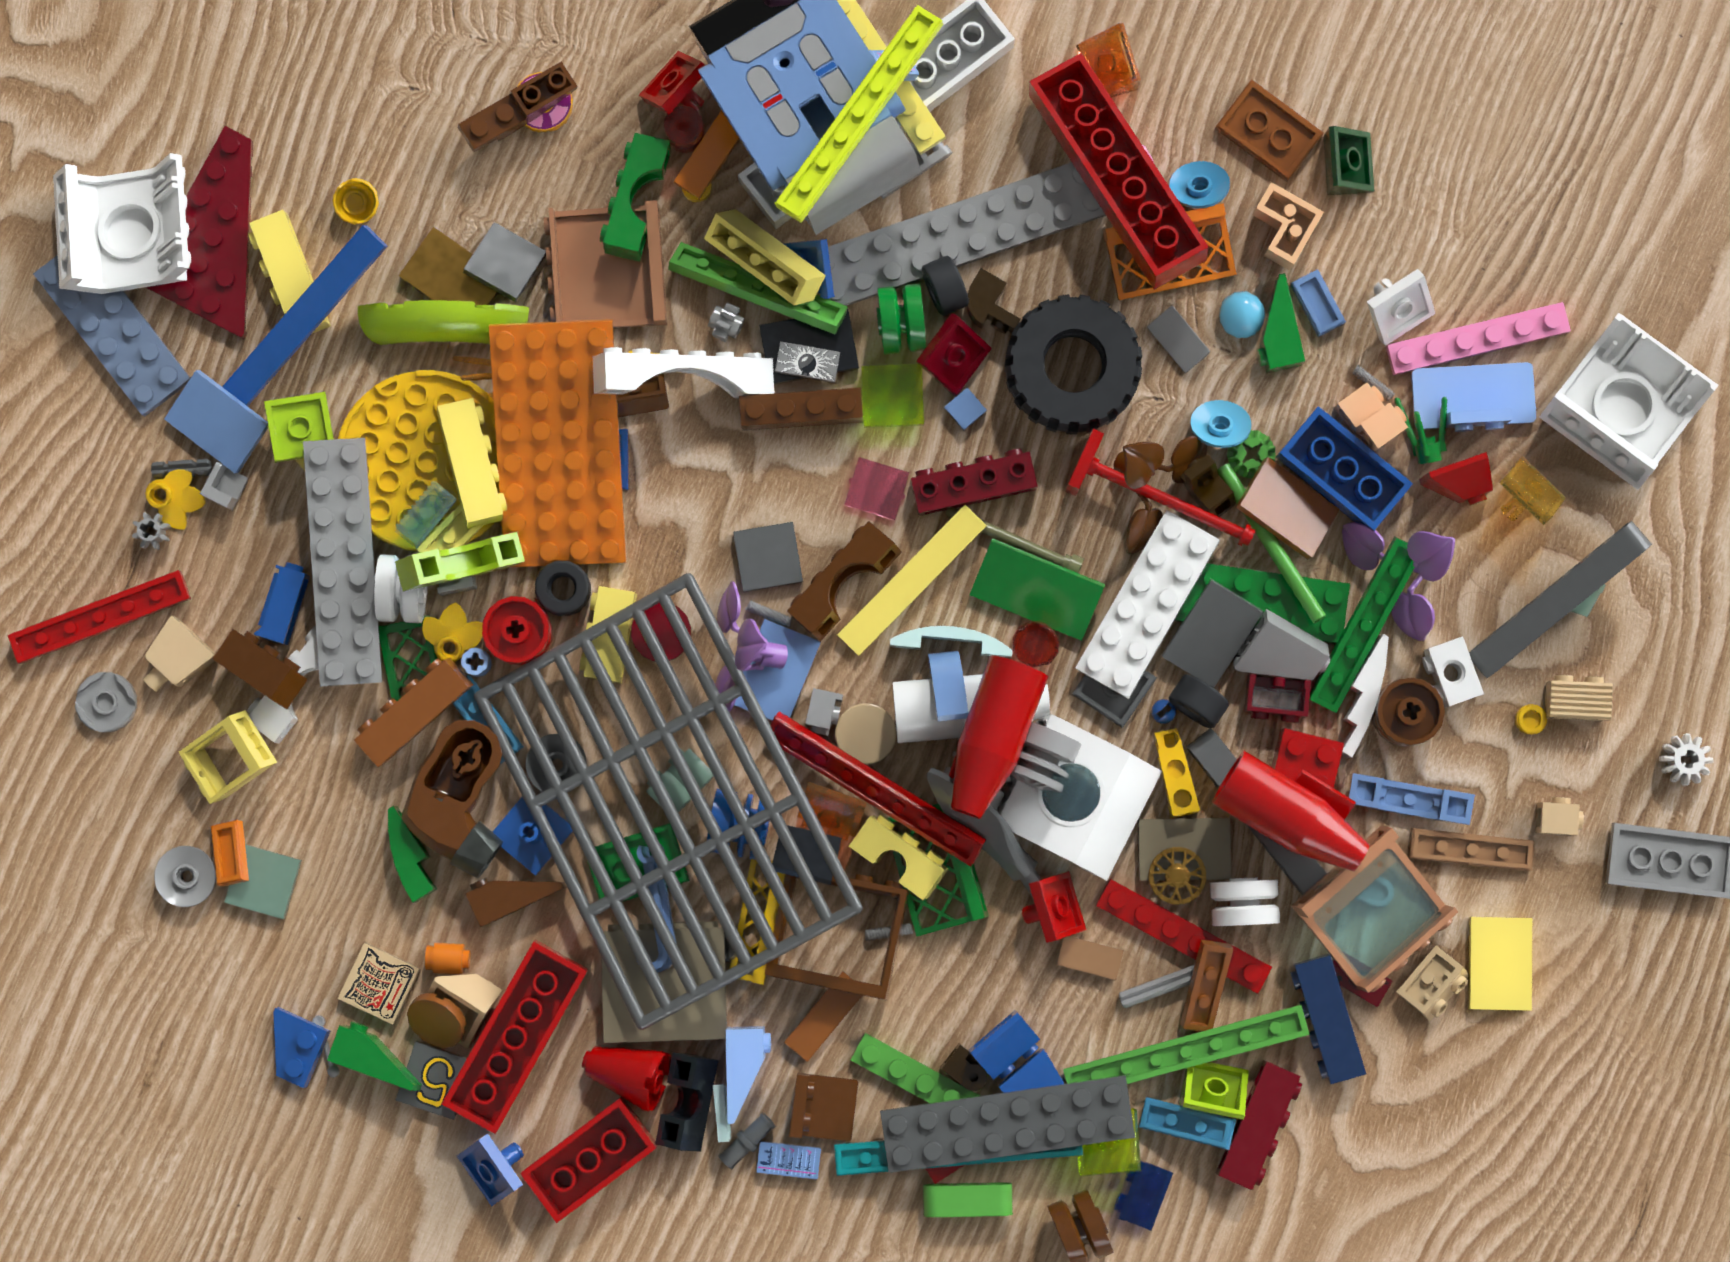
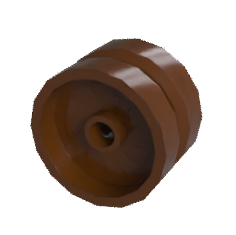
[1372,678,1445,747]
[1047,1189,1114,1262]

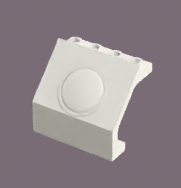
[53,153,191,294]
[1539,313,1718,490]

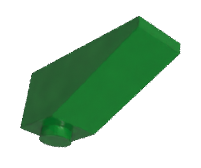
[1257,273,1305,373]
[327,1021,422,1091]

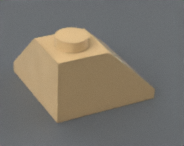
[427,974,503,1048]

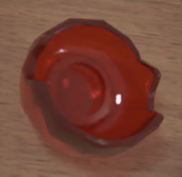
[1012,621,1059,667]

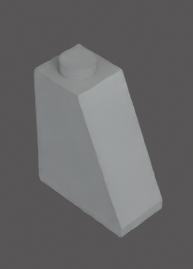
[1233,609,1330,681]

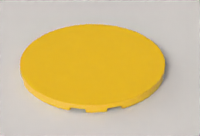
[338,370,500,552]

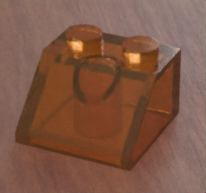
[797,782,867,841]

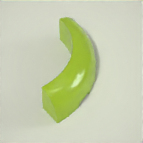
[358,300,529,345]

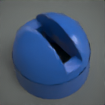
[1151,699,1176,724]

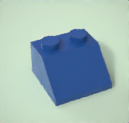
[969,1010,1040,1080]

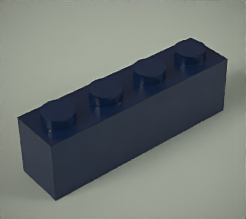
[1290,954,1366,1084]

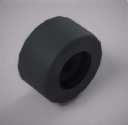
[921,256,969,316]
[535,561,591,616]
[1168,674,1229,728]

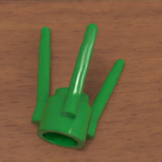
[1394,397,1448,464]

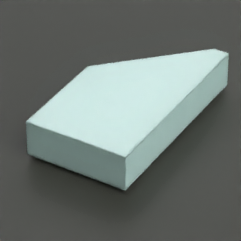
[713,1084,732,1143]

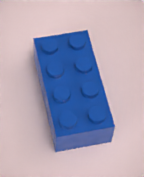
[1276,406,1413,531]

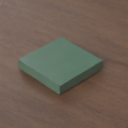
[224,844,302,919]

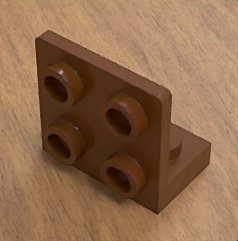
[789,1073,858,1141]

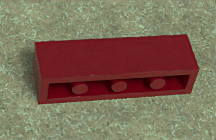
[1215,1060,1303,1190]

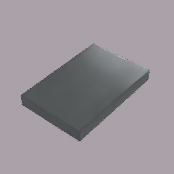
[1162,579,1263,688]

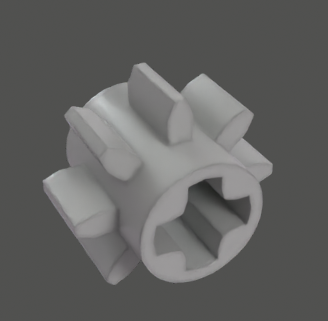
[708,303,745,342]
[132,512,171,550]

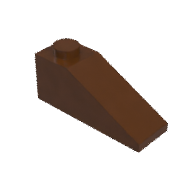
[465,878,567,927]

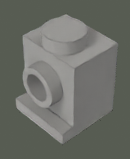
[806,688,843,736]

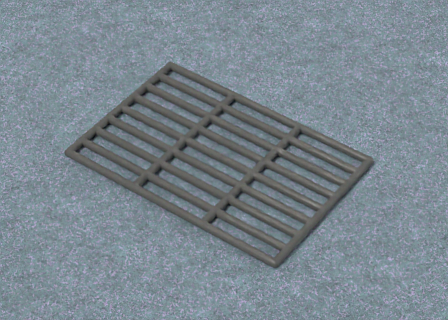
[474,573,863,1030]

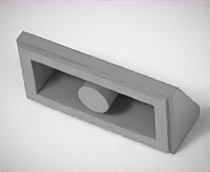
[1147,306,1210,373]

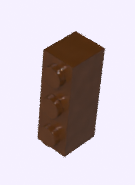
[212,629,308,710]

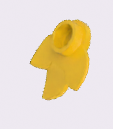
[145,469,206,530]
[422,602,483,662]

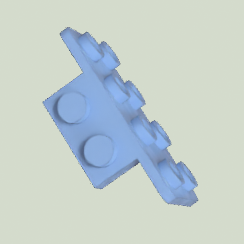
[1411,362,1536,432]

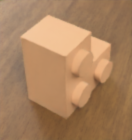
[1252,182,1324,271]
[1334,383,1408,452]

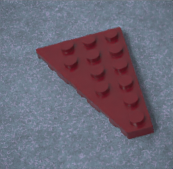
[145,126,253,340]

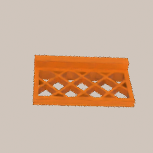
[1102,203,1237,300]

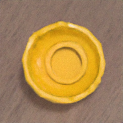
[332,178,379,225]

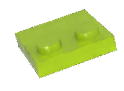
[264,392,334,463]

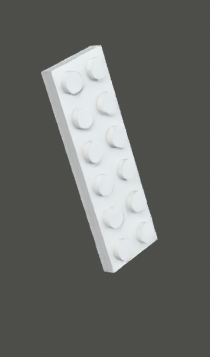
[1075,510,1220,699]

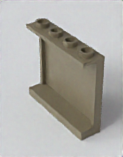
[601,921,728,1043]

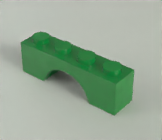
[600,133,671,262]

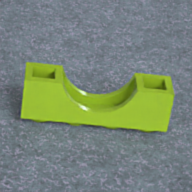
[395,532,525,592]

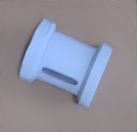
[461,648,492,677]

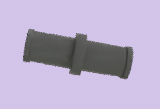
[718,1112,776,1170]

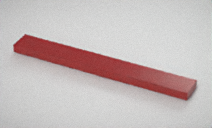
[770,711,986,867]

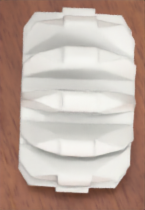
[1659,733,1713,786]

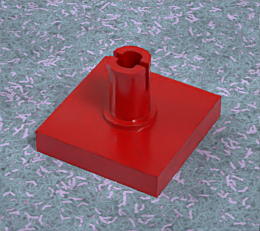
[639,51,705,114]
[1022,871,1086,943]

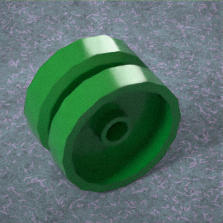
[876,284,926,355]

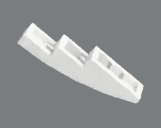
[1342,634,1389,758]

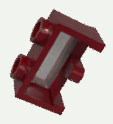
[1244,674,1311,723]

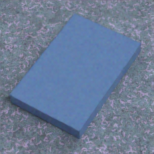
[164,370,268,473]
[734,619,821,721]

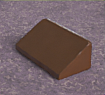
[617,373,669,418]

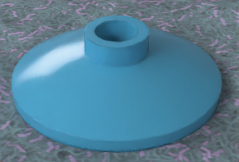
[1169,161,1230,208]

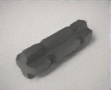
[151,459,212,479]

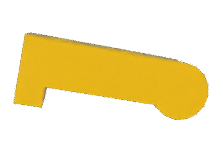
[1154,728,1200,819]

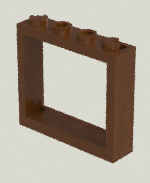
[765,874,909,1000]

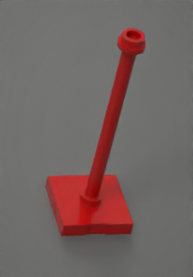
[1065,429,1255,546]

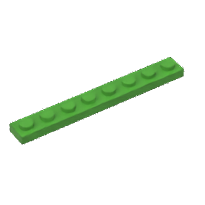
[1063,1005,1310,1084]

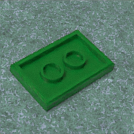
[588,823,690,902]

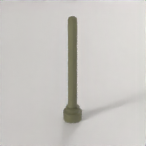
[946,507,1084,573]

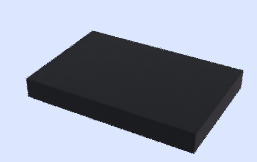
[759,309,859,385]

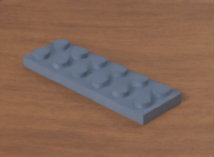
[33,255,191,417]

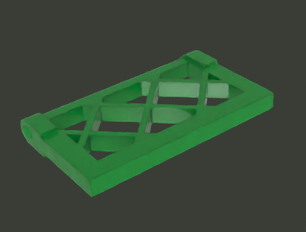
[379,616,438,701]

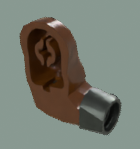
[402,720,503,878]

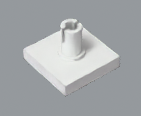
[1367,269,1436,346]

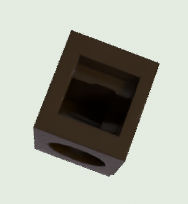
[940,1043,987,1091]

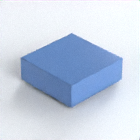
[944,388,987,431]

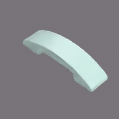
[890,626,1012,658]

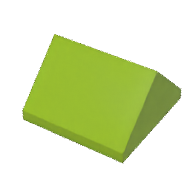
[1179,1062,1249,1120]

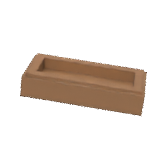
[1056,936,1124,980]

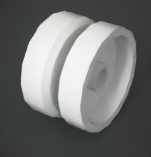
[374,555,427,623]
[1210,877,1280,926]

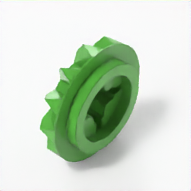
[1227,430,1276,478]

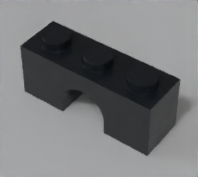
[655,1052,719,1152]

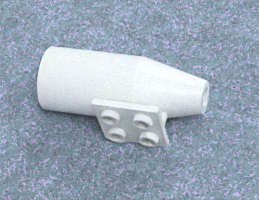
[892,674,1050,743]

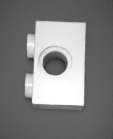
[1422,636,1484,708]

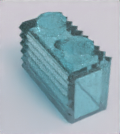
[395,481,457,549]

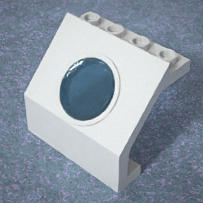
[997,714,1162,881]

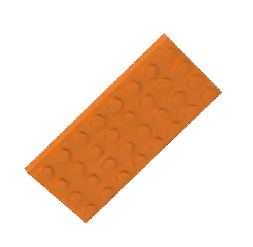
[489,319,627,567]

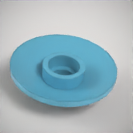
[1190,400,1252,448]

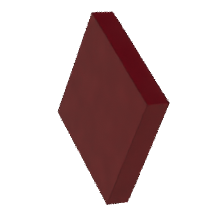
[916,313,992,396]

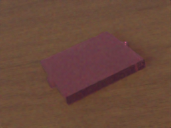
[844,457,910,520]

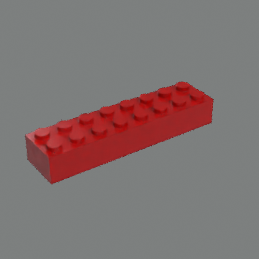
[1029,52,1209,290]

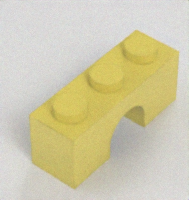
[849,814,949,900]

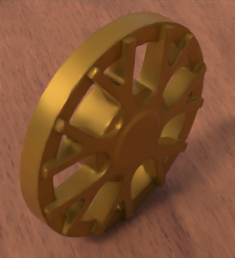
[1149,847,1206,905]

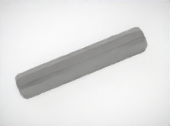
[1119,965,1195,1008]

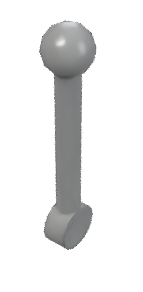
[312,1015,339,1078]

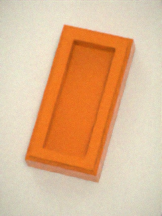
[211,820,249,887]

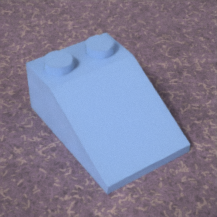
[726,1026,771,1124]

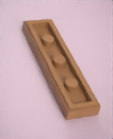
[1409,828,1535,871]

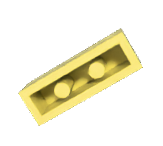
[579,586,637,684]

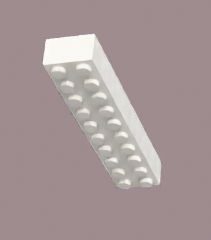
[738,0,1015,229]

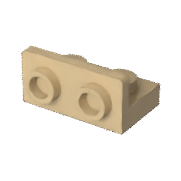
[1396,946,1469,1021]

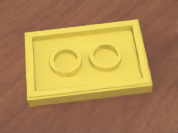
[1468,917,1532,1011]

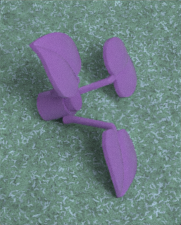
[1342,522,1455,641]
[715,581,788,713]

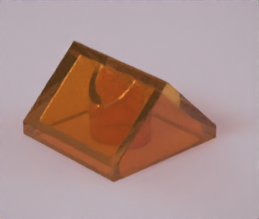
[1076,23,1141,98]

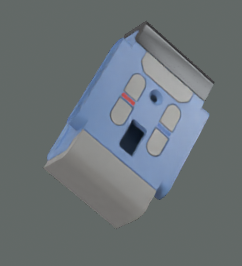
[688,0,921,235]

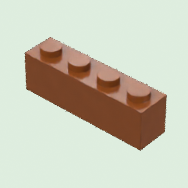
[354,658,474,767]

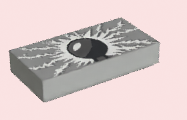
[775,341,840,383]

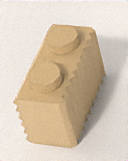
[1545,675,1613,721]

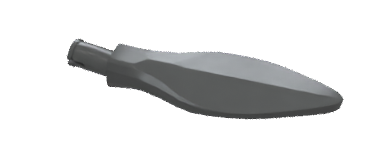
[927,768,1041,901]

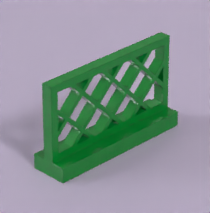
[888,803,989,937]

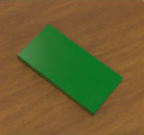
[969,538,1105,641]

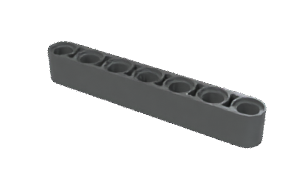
[1469,521,1652,679]
[1186,728,1327,895]

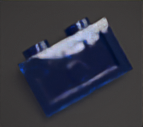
[1114,1159,1173,1231]

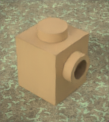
[1535,797,1584,836]

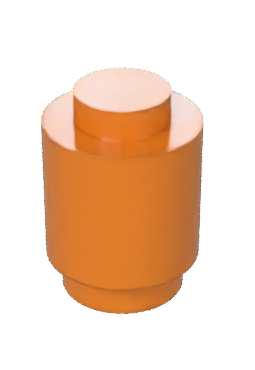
[425,943,471,975]

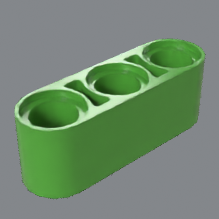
[923,1182,1013,1217]

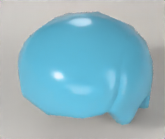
[1219,291,1265,338]

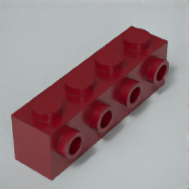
[910,448,1038,516]

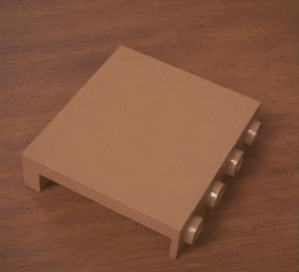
[544,200,667,329]

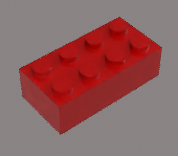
[520,1097,659,1223]

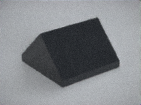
[772,825,842,885]

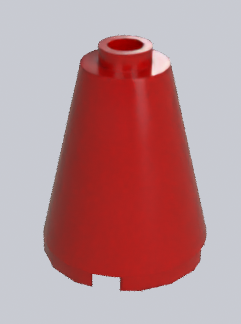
[582,1046,671,1111]

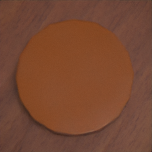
[407,993,466,1048]

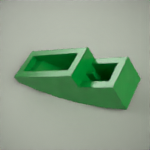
[388,806,437,903]

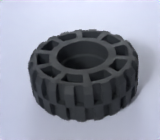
[1004,294,1142,435]

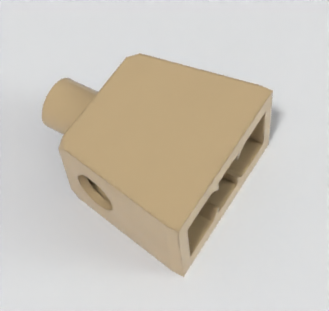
[143,616,216,692]

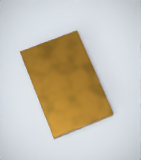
[398,227,498,305]

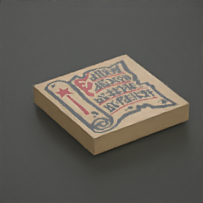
[338,943,421,1025]

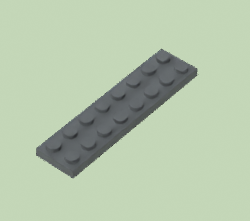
[880,1075,1135,1173]

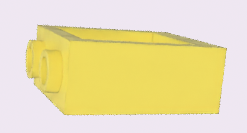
[179,710,277,804]

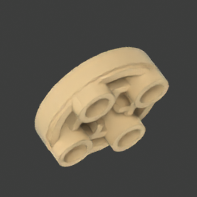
[835,703,896,765]

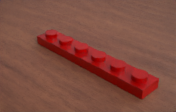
[7,570,191,664]
[1095,879,1272,994]

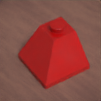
[1419,452,1493,506]

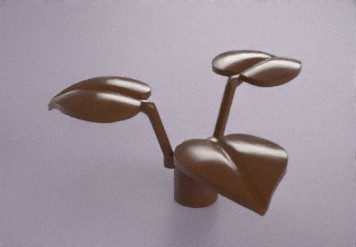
[1113,436,1207,555]

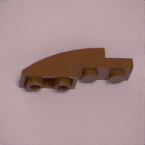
[457,61,578,152]

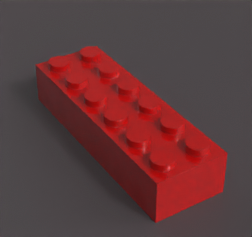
[442,939,588,1134]

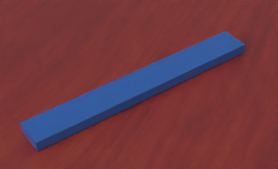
[222,225,388,406]

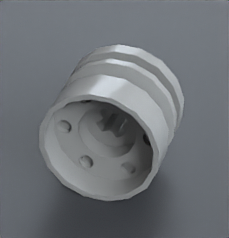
[1011,722,1082,793]

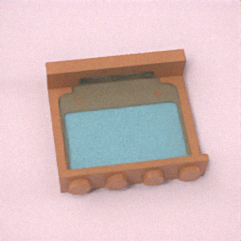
[1291,826,1458,993]

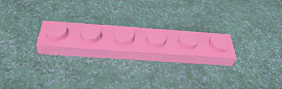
[1386,302,1571,376]

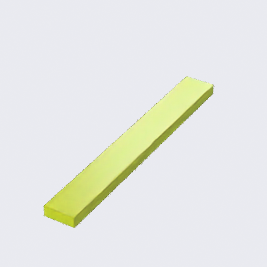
[774,5,944,223]

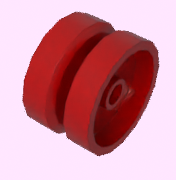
[482,596,553,665]

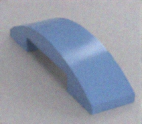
[928,650,969,722]
[1349,773,1475,825]

